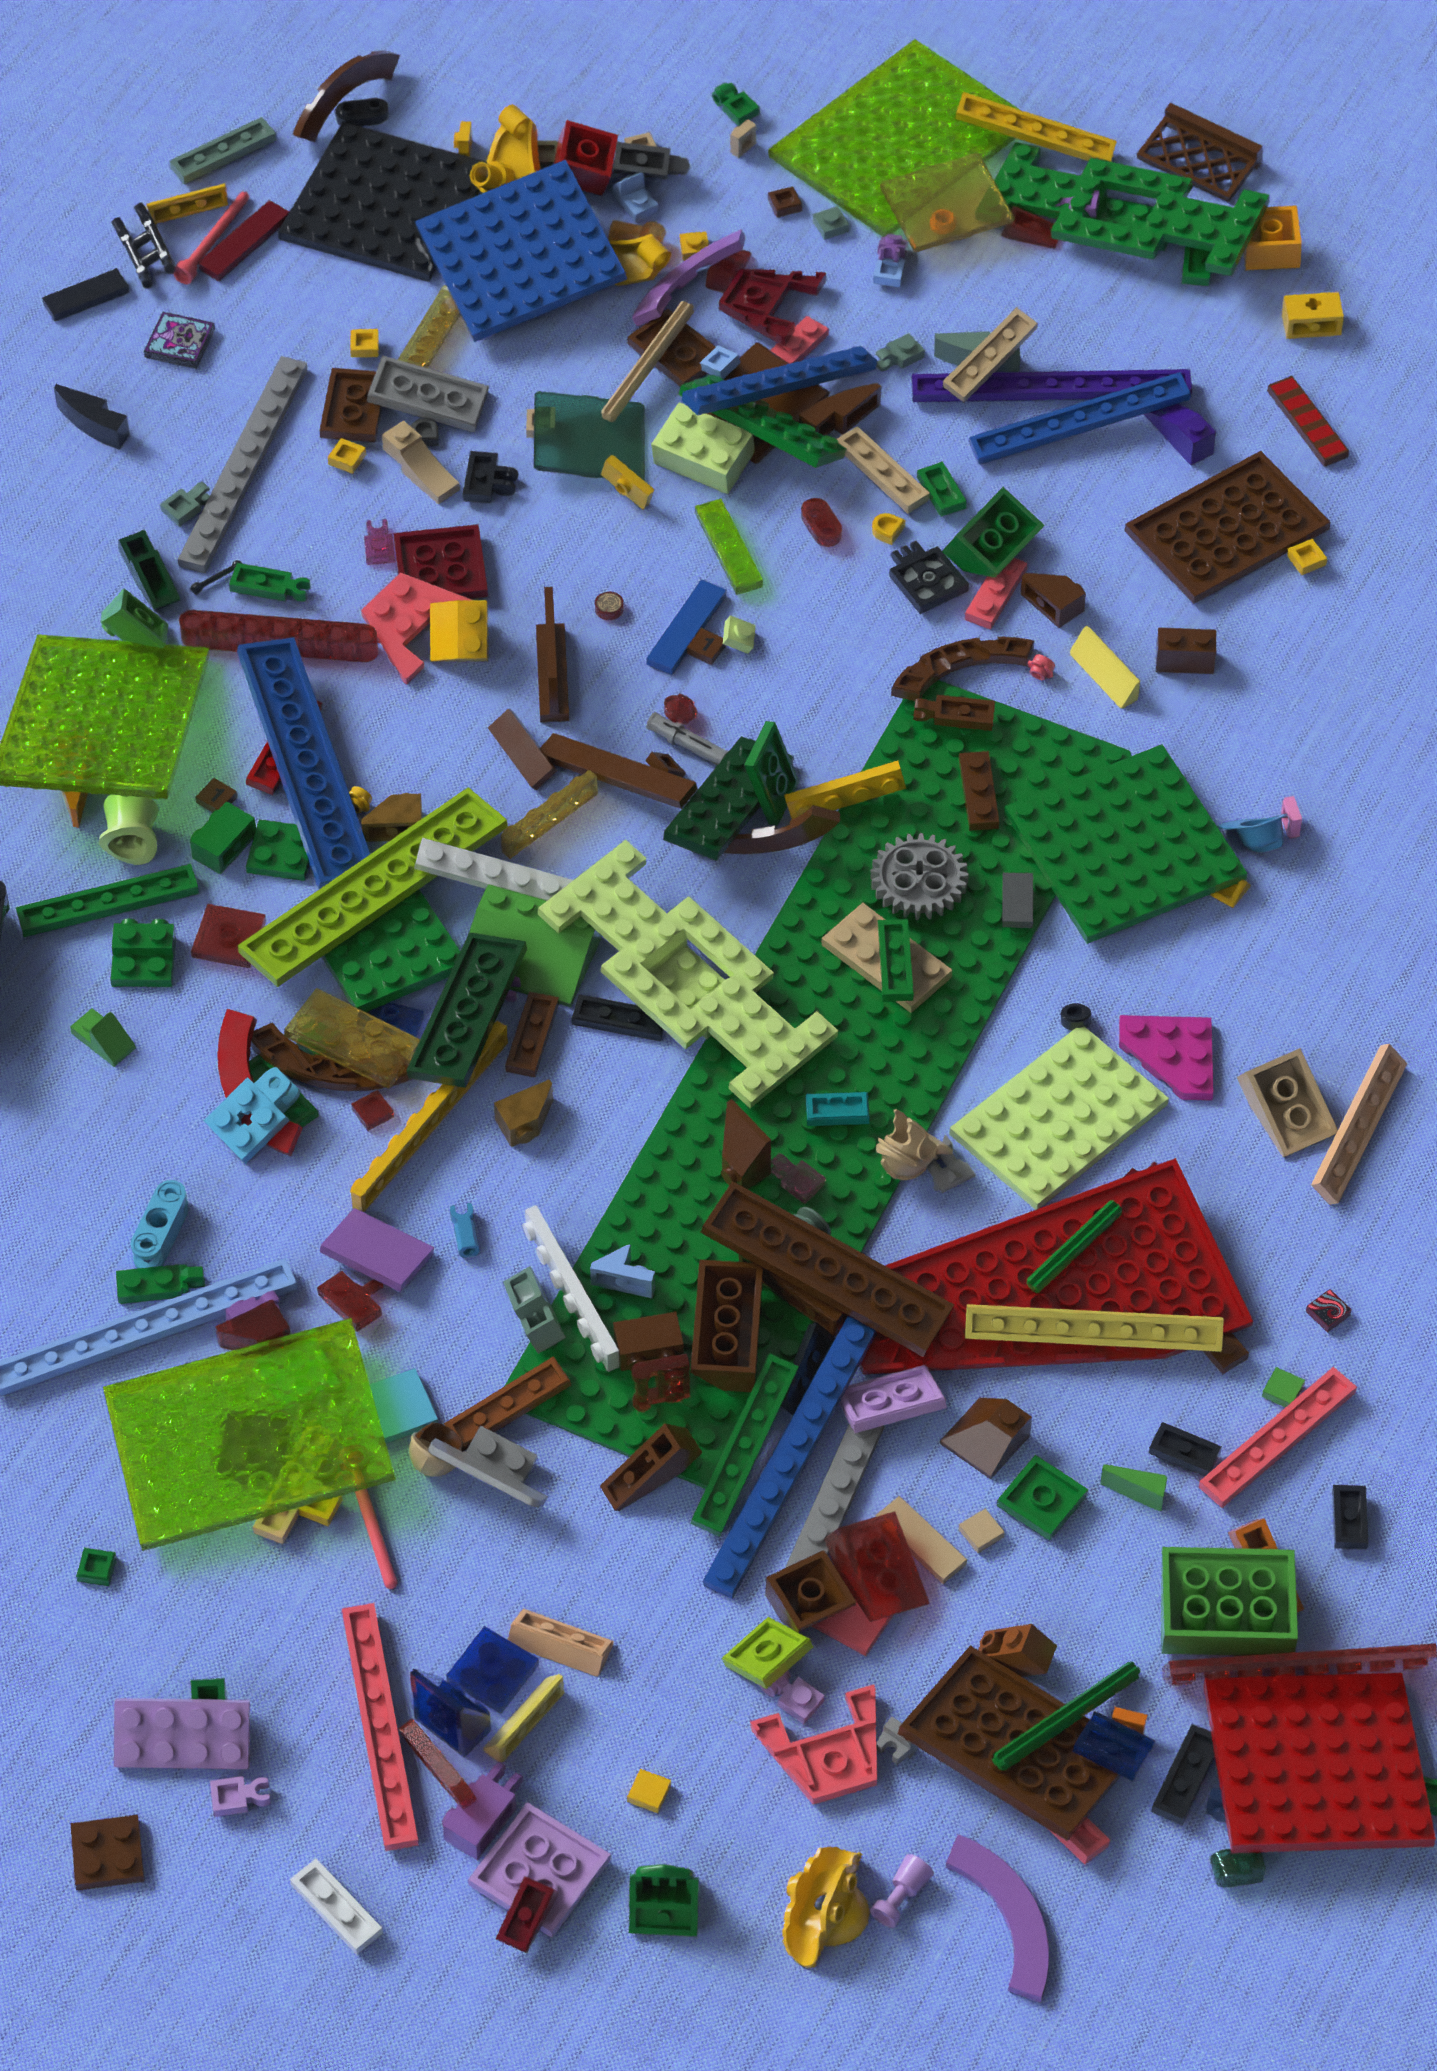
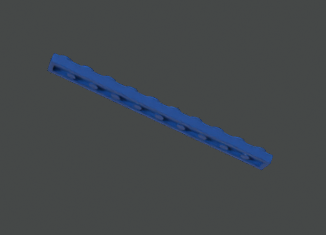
[703,1316,877,1599]

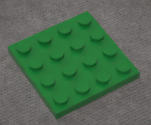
[321,890,460,1015]

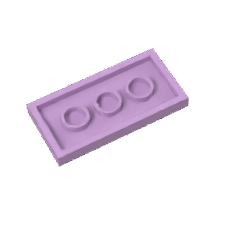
[114,1698,250,1769]

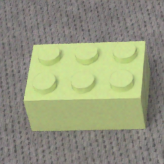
[651,402,755,494]

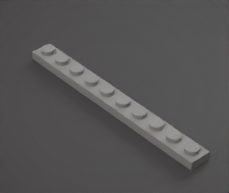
[178,356,308,573]

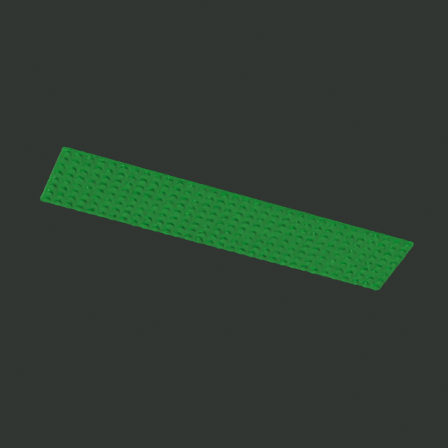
[504,680,1131,1489]

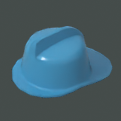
[1218,814,1288,852]

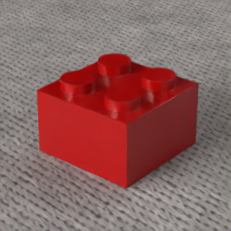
[554,120,618,196]

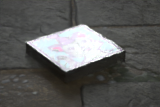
[144,311,215,369]

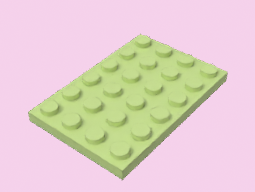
[949,1026,1169,1210]

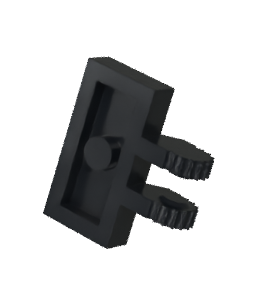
[463,451,519,503]

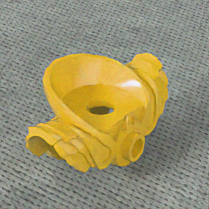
[782,1846,870,1968]

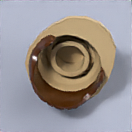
[409,1422,462,1477]

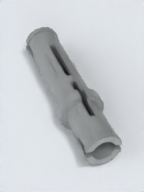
[646,712,729,765]

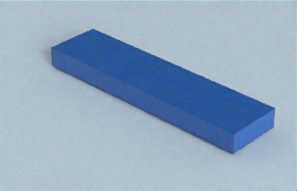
[646,579,727,675]

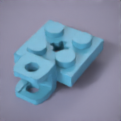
[204,1067,300,1164]

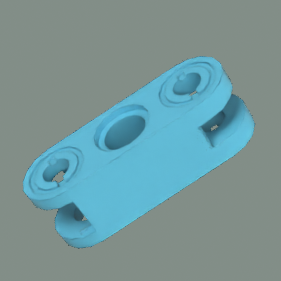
[130,1180,189,1269]

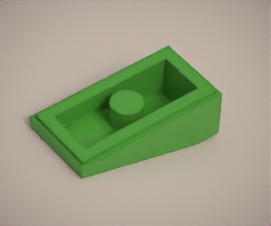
[1100,1464,1167,1511]

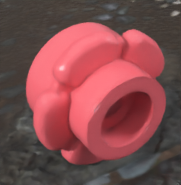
[1028,654,1056,680]

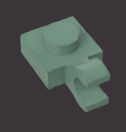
[876,333,925,372]
[160,482,210,527]

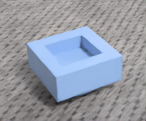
[873,256,905,287]
[700,346,741,379]

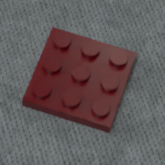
[394,524,488,599]

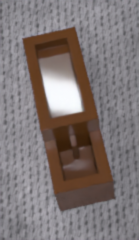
[799,383,881,436]

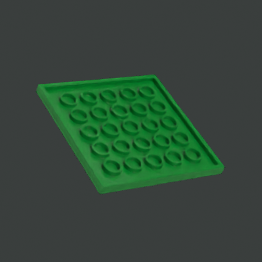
[1004,744,1247,944]

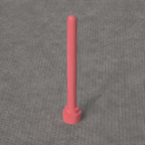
[173,192,249,285]
[337,1447,397,1589]

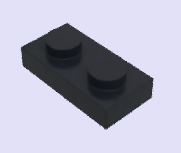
[1149,1422,1222,1477]
[1332,1485,1368,1549]

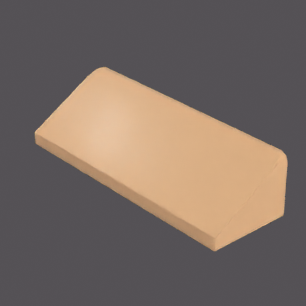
[507,1609,614,1676]

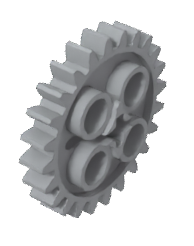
[871,833,968,920]

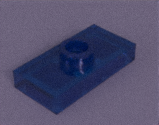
[356,1002,424,1041]

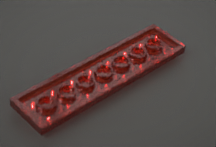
[1162,1643,1437,1686]

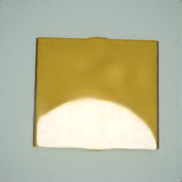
[879,153,1015,252]

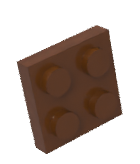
[70,1814,145,1891]

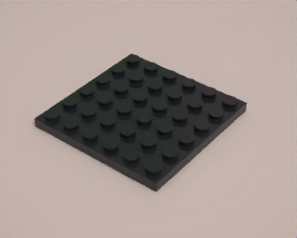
[278,122,488,282]

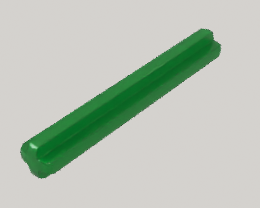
[1026,1200,1122,1293]

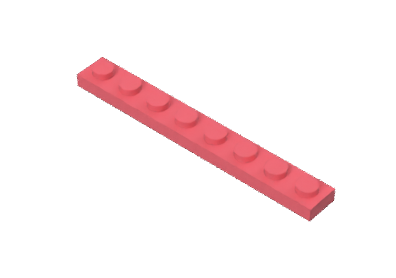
[342,1603,419,1852]

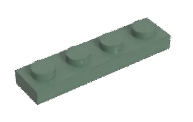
[170,117,277,184]

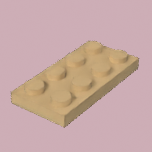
[822,903,952,1013]

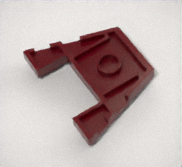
[719,269,826,346]

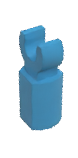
[450,1203,480,1258]

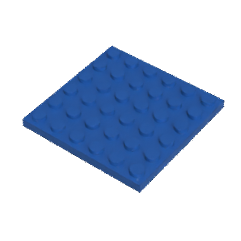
[415,160,627,342]

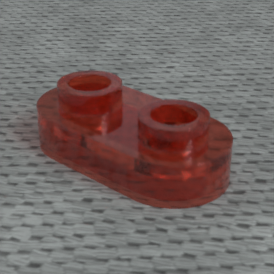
[801,498,842,547]

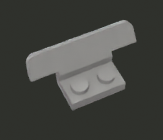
[428,1425,548,1507]

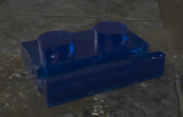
[1073,1711,1155,1782]

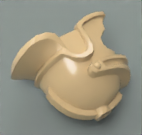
[876,1109,953,1180]

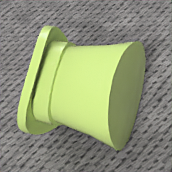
[99,790,159,865]

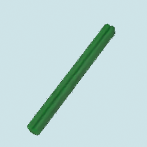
[992,1661,1141,1771]

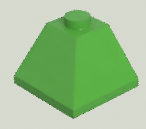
[100,588,168,648]

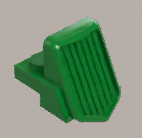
[629,1864,699,1937]

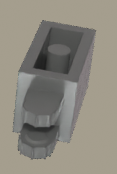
[613,142,690,180]

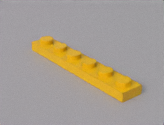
[955,92,1117,162]

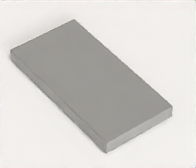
[367,355,489,433]

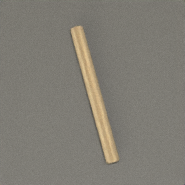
[601,301,694,422]

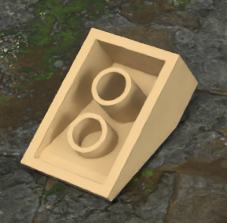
[1237,1048,1338,1157]

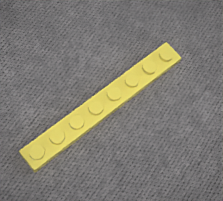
[965,1304,1224,1352]

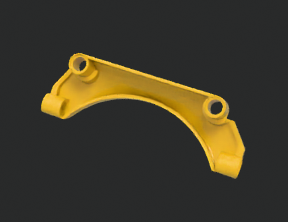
[470,104,672,286]

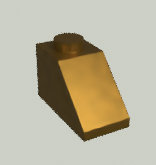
[361,793,422,842]
[494,1079,553,1147]

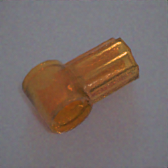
[608,220,667,244]

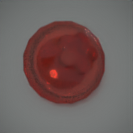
[664,693,698,725]

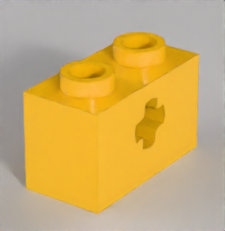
[1281,292,1344,339]

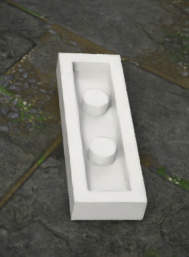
[290,1859,383,1955]

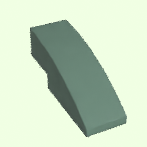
[934,332,1020,373]
[503,1266,566,1354]

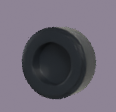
[1061,1003,1091,1030]

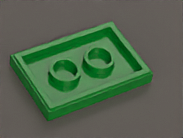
[744,721,799,826]

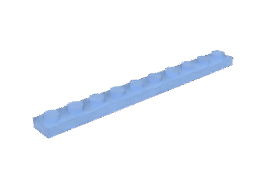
[0,1258,297,1397]

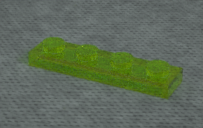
[695,498,763,595]

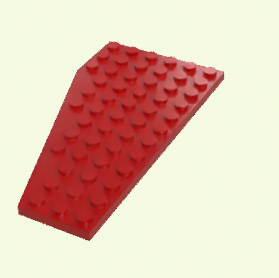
[839,1158,1253,1375]

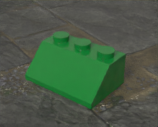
[942,487,1045,578]

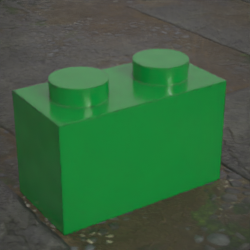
[190,801,256,875]

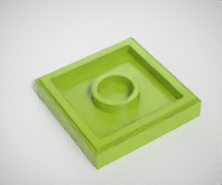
[721,1617,813,1689]

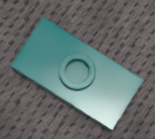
[806,1092,869,1126]

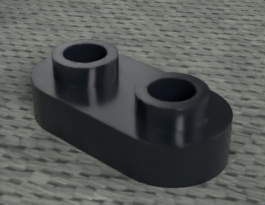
[335,98,389,127]

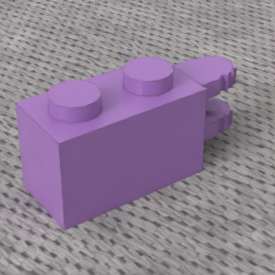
[442,1761,523,1860]

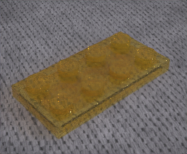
[284,988,420,1089]

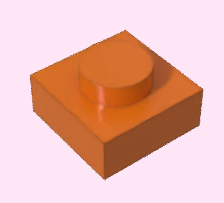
[1110,1707,1147,1745]

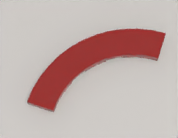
[217,1009,303,1156]

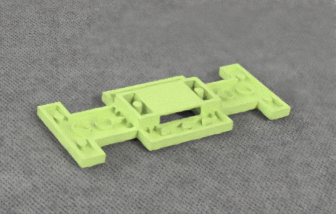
[538,840,838,1108]

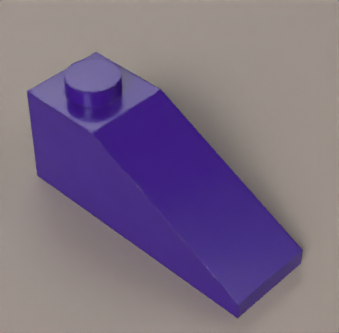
[1144,404,1216,466]

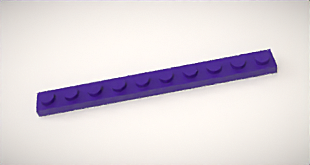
[911,369,1192,402]

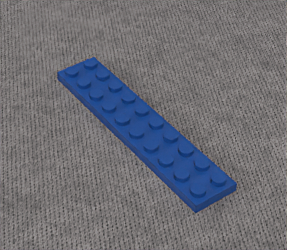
[237,638,370,889]

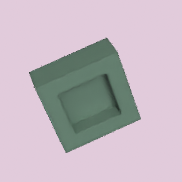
[813,206,849,240]

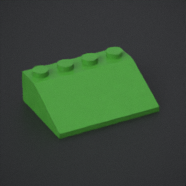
[470,884,602,1007]
[1161,1547,1298,1657]

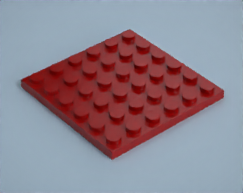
[1203,1673,1436,1853]

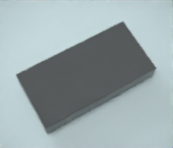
[1002,872,1033,928]

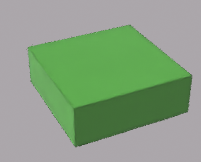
[1262,1367,1305,1407]

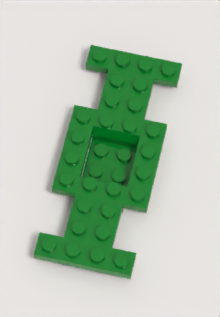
[975,142,1270,276]

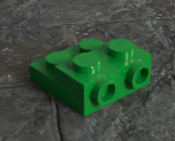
[110,919,176,987]

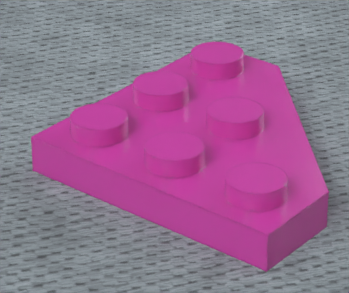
[1119,1015,1213,1100]

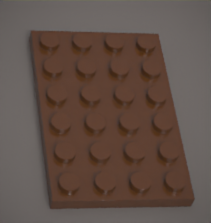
[1125,451,1331,604]
[897,1645,1139,1841]

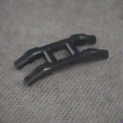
[111,202,176,289]

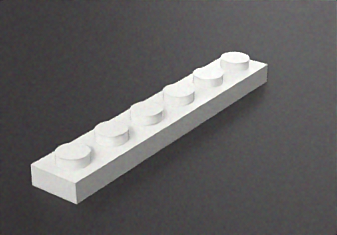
[414,838,573,901]
[522,1205,619,1372]

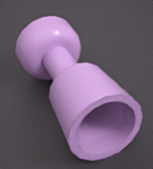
[870,1854,934,1928]

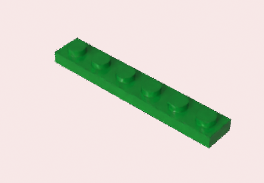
[15,864,199,937]
[690,1353,799,1537]

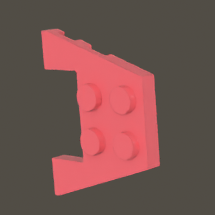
[361,572,472,685]
[750,1684,877,1805]

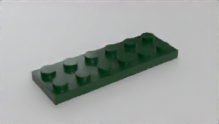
[663,736,794,861]
[406,932,527,1088]

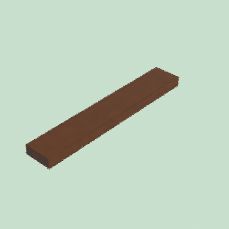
[541,733,698,809]

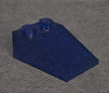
[410,1668,491,1758]

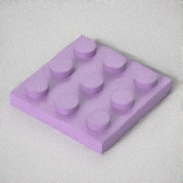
[468,1802,611,1938]

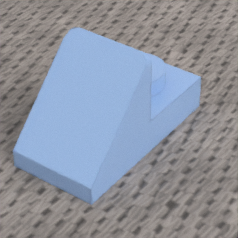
[607,172,658,222]
[590,1245,655,1298]

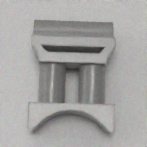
[927,1135,975,1193]

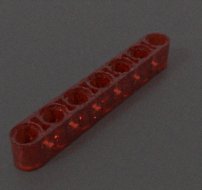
[179,610,379,662]

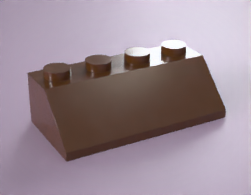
[691,1260,763,1392]

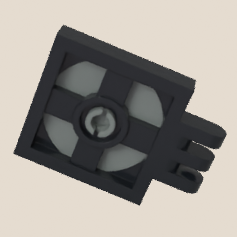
[889,541,969,614]

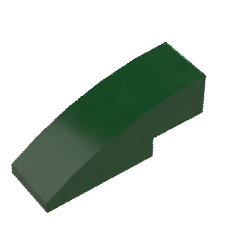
[118,530,180,611]

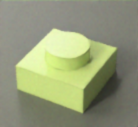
[723,615,756,654]

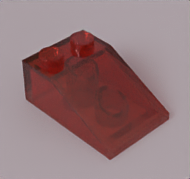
[824,1511,930,1622]

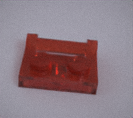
[632,1354,690,1412]

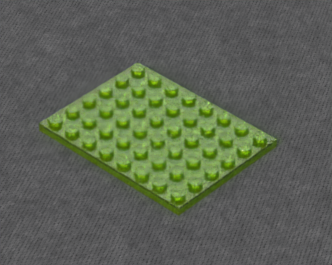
[768,39,1020,237]
[0,634,210,799]
[103,1318,396,1551]

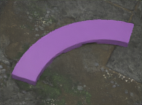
[632,229,746,326]
[946,1834,1049,2003]

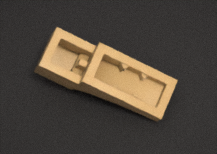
[382,420,460,505]

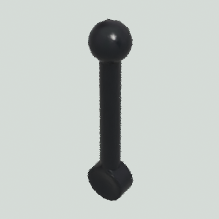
[190,560,242,594]

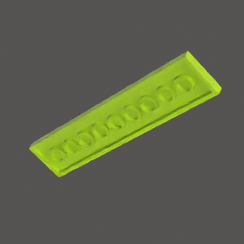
[238,787,508,987]

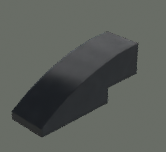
[54,384,130,450]

